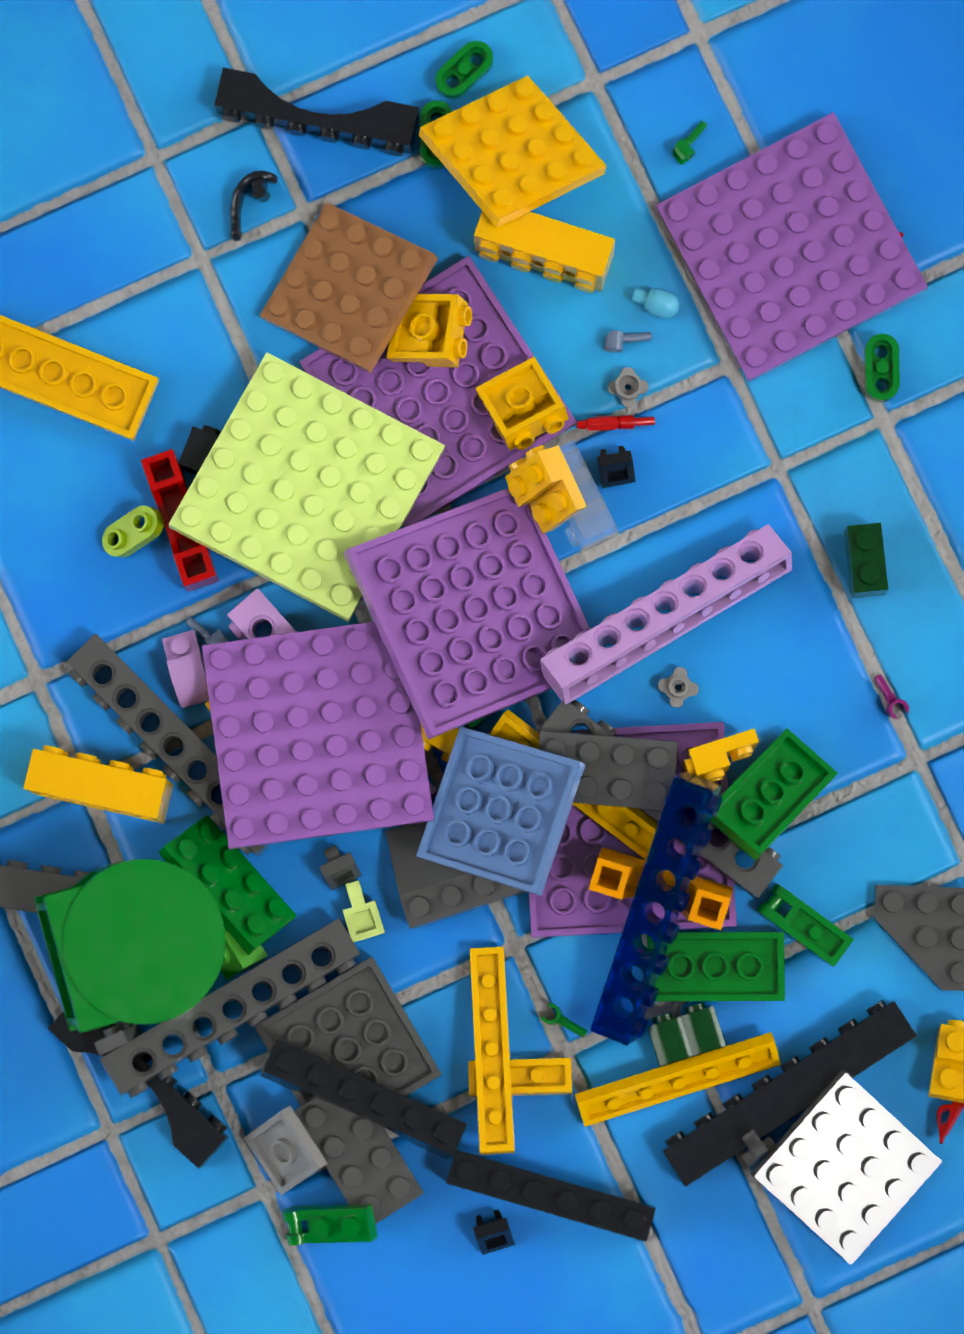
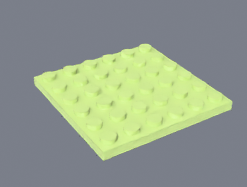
[168,352,445,622]

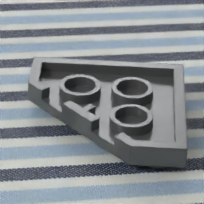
[874,885,964,991]

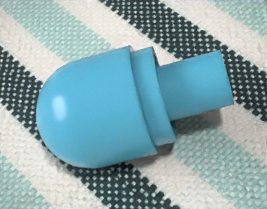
[632,288,679,319]

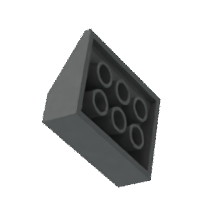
[386,822,526,929]

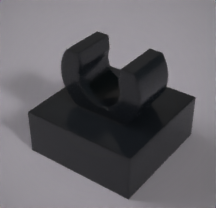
[597,446,635,488]
[473,1209,515,1255]

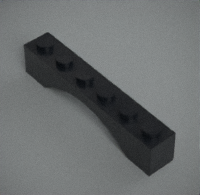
[214,67,420,156]
[48,1011,230,1169]
[260,1040,467,1159]
[446,1149,656,1242]

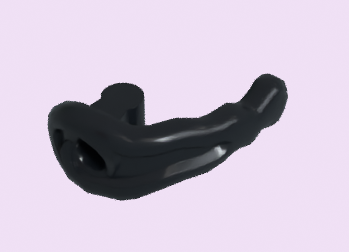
[230,171,278,241]

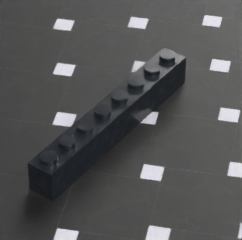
[662,999,917,1187]

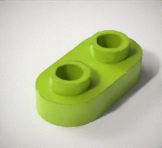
[102,506,164,558]

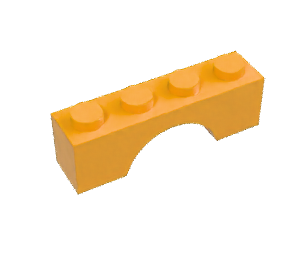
[589,847,733,930]

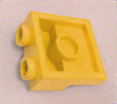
[387,294,472,367]
[475,356,569,451]
[505,445,587,534]
[682,728,759,785]
[928,1020,964,1103]

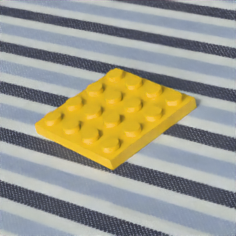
[419,75,607,228]

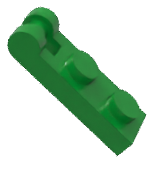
[756,883,854,967]
[282,1204,378,1246]

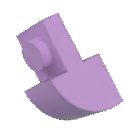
[162,630,209,708]

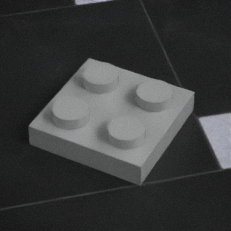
[244,1106,328,1195]

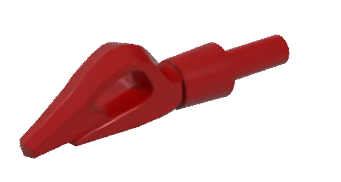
[576,414,655,431]
[936,1101,964,1145]

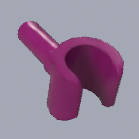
[874,674,909,719]

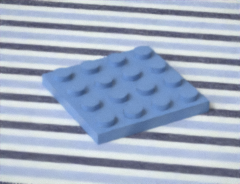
[416,727,585,896]

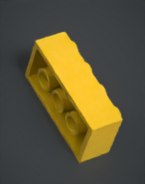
[474,211,615,293]
[23,745,174,824]

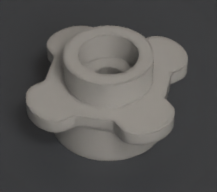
[608,367,648,407]
[658,667,699,708]

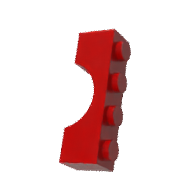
[141,449,220,592]

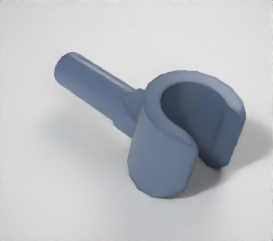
[604,331,652,353]
[186,617,228,645]

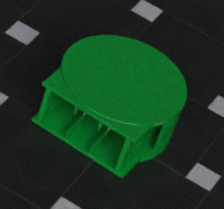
[33,859,226,1033]

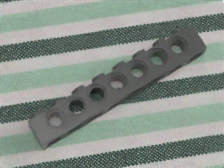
[67,633,271,857]
[539,700,783,900]
[100,918,360,1098]

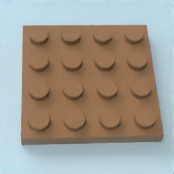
[259,202,438,374]

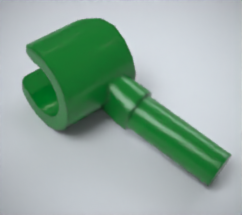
[672,121,707,165]
[541,1004,587,1038]

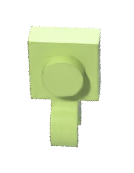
[342,880,385,942]

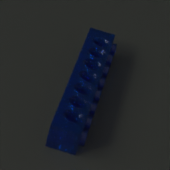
[590,771,723,1046]

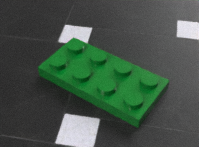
[704,728,838,861]
[158,815,297,955]
[647,932,785,1002]

